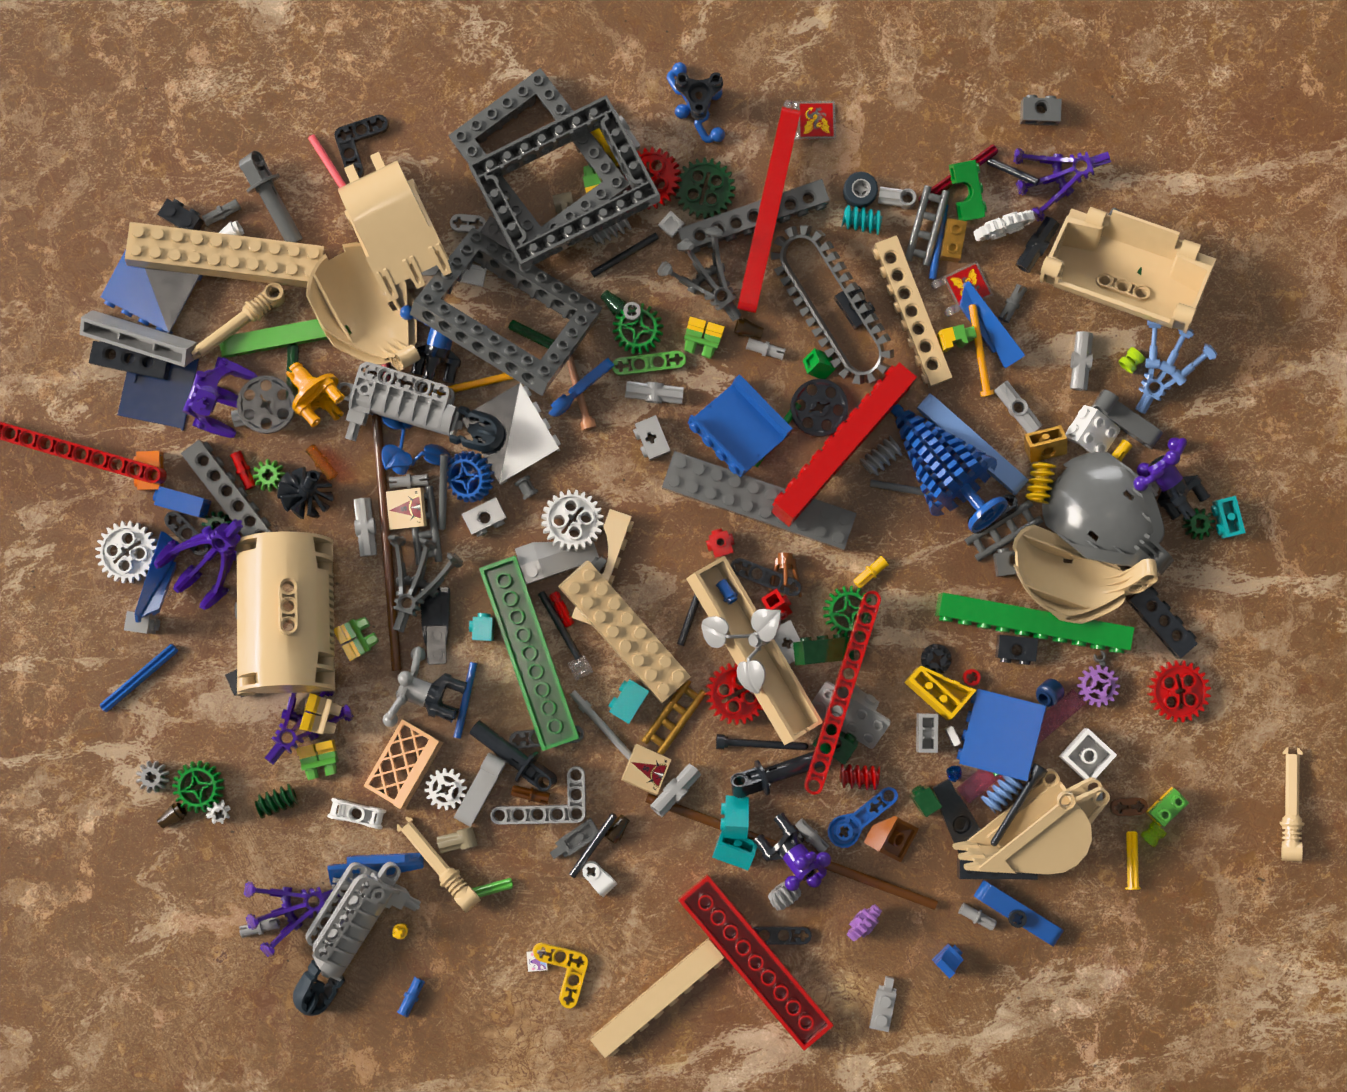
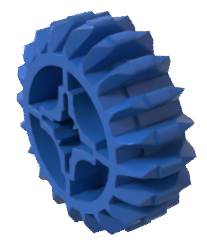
[447,451,495,502]

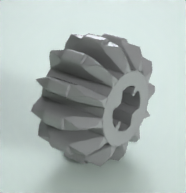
[136,761,169,793]
[768,881,802,910]

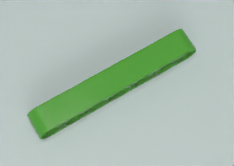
[220,319,351,358]

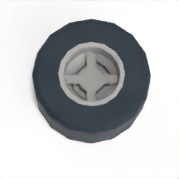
[843,172,878,209]

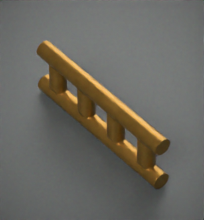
[641,680,706,755]

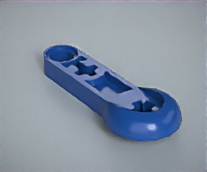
[548,358,614,417]
[828,787,898,848]

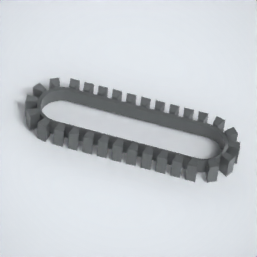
[771,225,894,384]

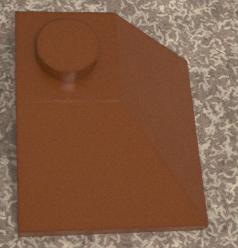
[864,816,919,862]

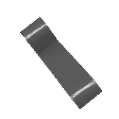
[1091,389,1163,449]

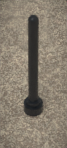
[716,734,808,750]
[991,763,1048,846]

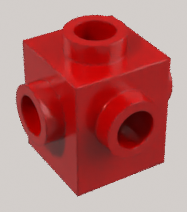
[706,528,735,558]
[761,588,793,620]

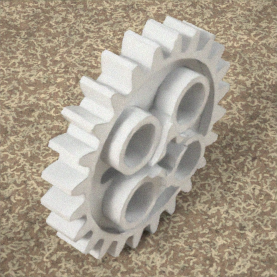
[973,210,1035,242]
[541,490,604,552]
[95,521,157,583]

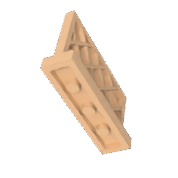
[364,719,444,809]

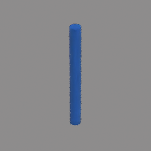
[929,205,949,280]
[454,662,478,739]

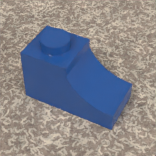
[932,944,964,979]

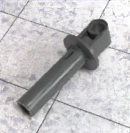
[239,151,303,243]

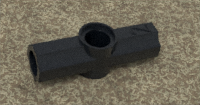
[1015,216,1060,273]

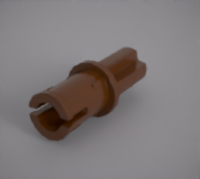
[511,785,550,805]

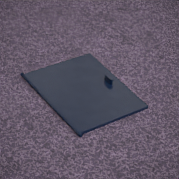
[117,354,199,431]

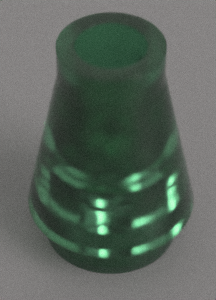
[600,290,627,316]

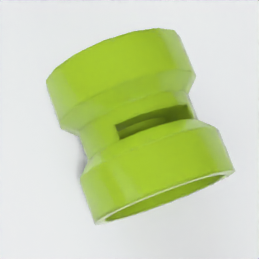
[1118,347,1145,374]

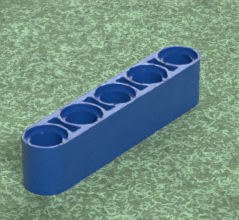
[974,880,1064,947]

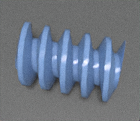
[981,775,1024,813]

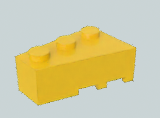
[904,666,976,721]

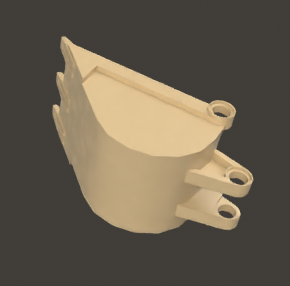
[338,152,452,301]
[952,768,1110,874]

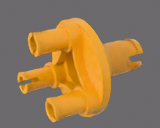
[286,362,345,427]

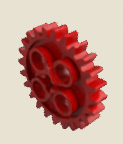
[623,147,682,210]
[1147,660,1211,722]
[705,663,763,725]

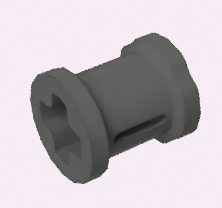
[514,475,539,500]

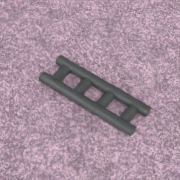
[905,185,950,266]
[410,486,443,565]
[964,500,1043,562]

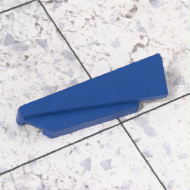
[959,281,1025,368]
[134,531,180,623]
[327,853,424,886]

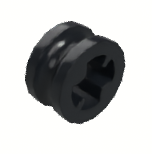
[1008,909,1027,928]

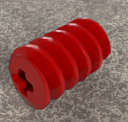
[839,764,880,790]

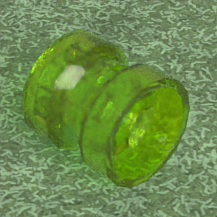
[1140,821,1167,848]

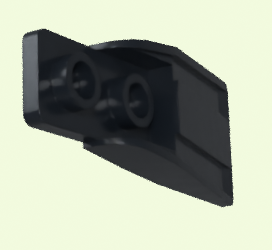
[419,587,450,665]
[933,779,981,853]

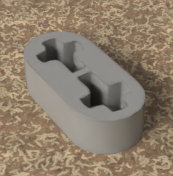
[450,214,486,233]

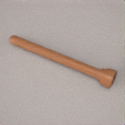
[567,356,597,431]

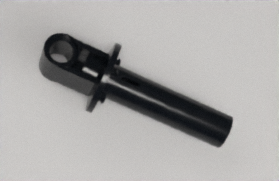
[469,720,557,791]
[731,750,825,798]

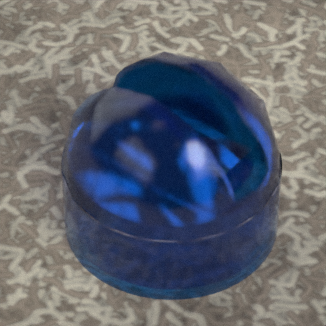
[946,766,962,782]

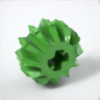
[253,459,285,492]

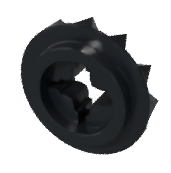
[921,644,952,674]

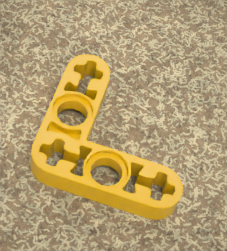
[533,943,588,1008]

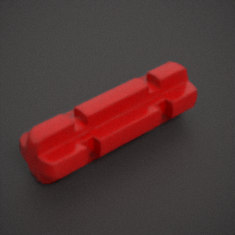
[549,591,574,627]

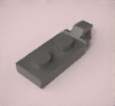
[550,818,599,859]

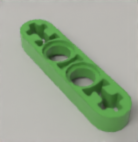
[612,351,686,376]

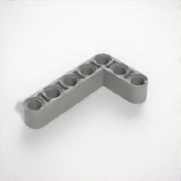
[490,766,586,824]

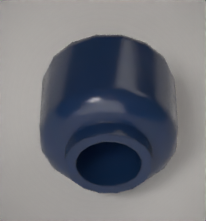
[1036,679,1065,707]

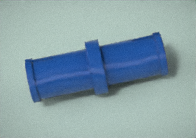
[397,976,425,1017]

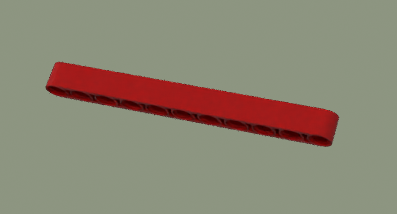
[737,107,801,313]
[0,421,167,485]
[804,591,881,795]

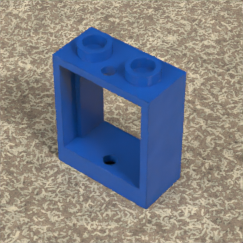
[153,486,212,519]

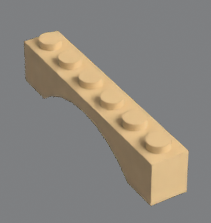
[572,509,634,624]

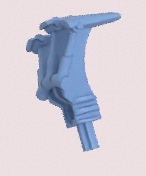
[1135,320,1217,414]

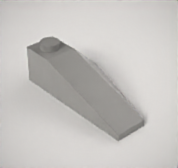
[515,541,599,585]

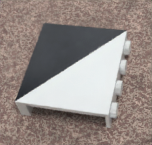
[462,383,561,485]

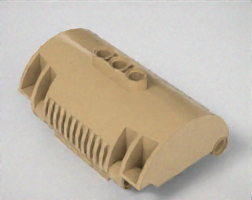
[1040,207,1216,334]
[236,531,335,696]

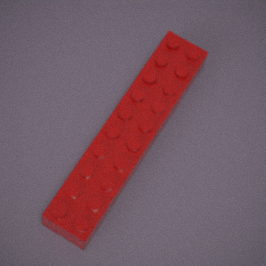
[772,362,917,527]
[678,874,834,1051]

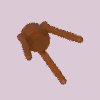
[769,553,802,598]

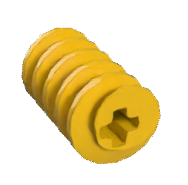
[1025,462,1056,504]

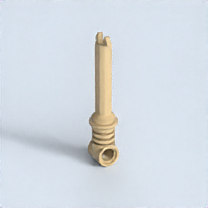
[191,283,285,359]
[1280,747,1305,862]
[397,817,481,913]

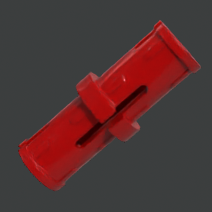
[230,450,256,490]

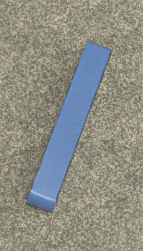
[917,394,1028,495]

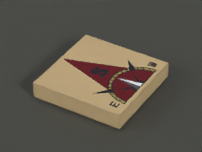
[386,488,427,530]
[621,744,671,795]

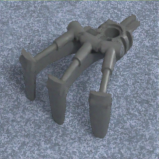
[657,226,742,322]
[387,535,463,633]

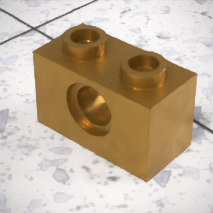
[940,218,967,263]
[1024,425,1067,463]

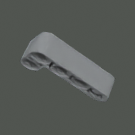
[454,752,507,827]

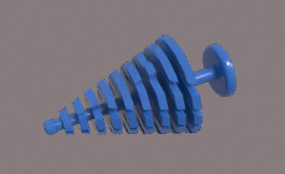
[891,404,1008,533]

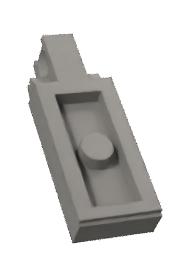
[869,976,897,1032]

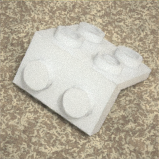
[1066,405,1120,453]

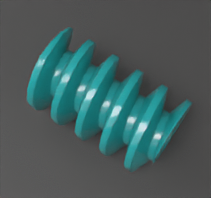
[841,205,882,235]

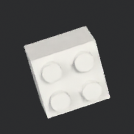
[1059,728,1117,780]

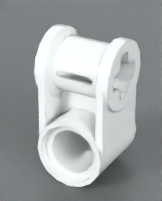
[582,861,617,897]

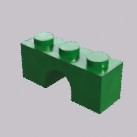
[949,160,987,221]

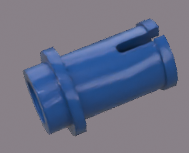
[716,579,738,605]

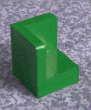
[803,348,836,379]

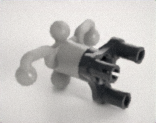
[382,646,468,727]

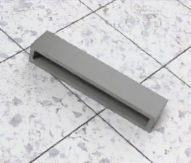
[80,310,197,367]

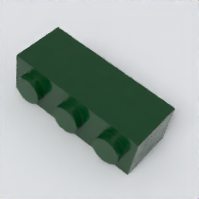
[793,633,855,666]

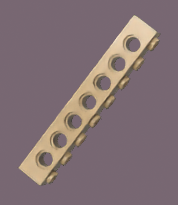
[872,235,952,388]

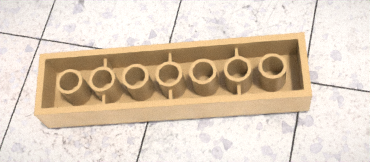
[558,561,691,703]

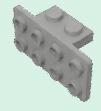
[811,681,891,749]

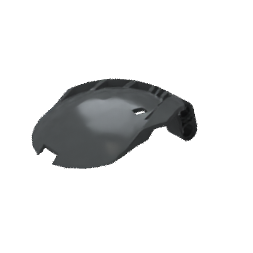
[1042,452,1175,575]

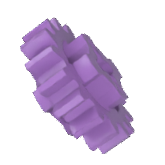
[1077,665,1120,707]
[847,904,882,942]

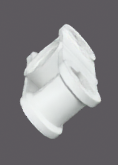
[327,798,386,829]

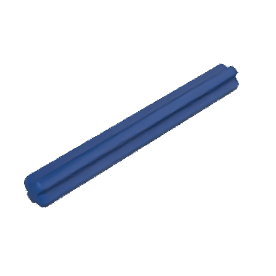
[100,644,178,712]

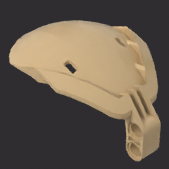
[306,242,420,371]
[1012,524,1158,624]

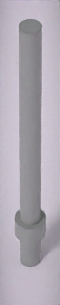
[570,690,632,760]

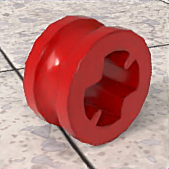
[962,669,981,686]

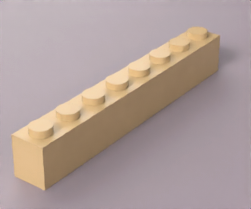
[590,938,724,1058]

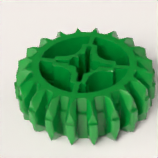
[612,303,664,355]
[823,586,872,637]
[172,761,225,813]

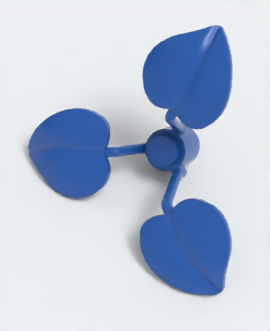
[381,416,452,475]

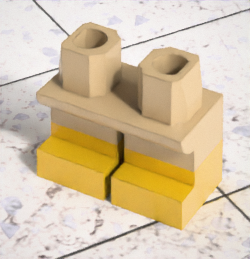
[299,693,342,734]

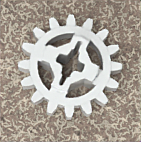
[425,768,467,810]

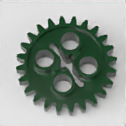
[674,157,736,220]

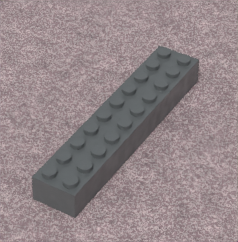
[662,451,857,551]

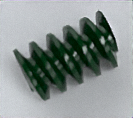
[255,784,299,819]

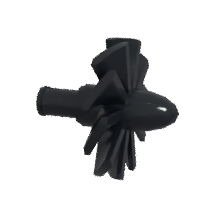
[277,467,334,519]

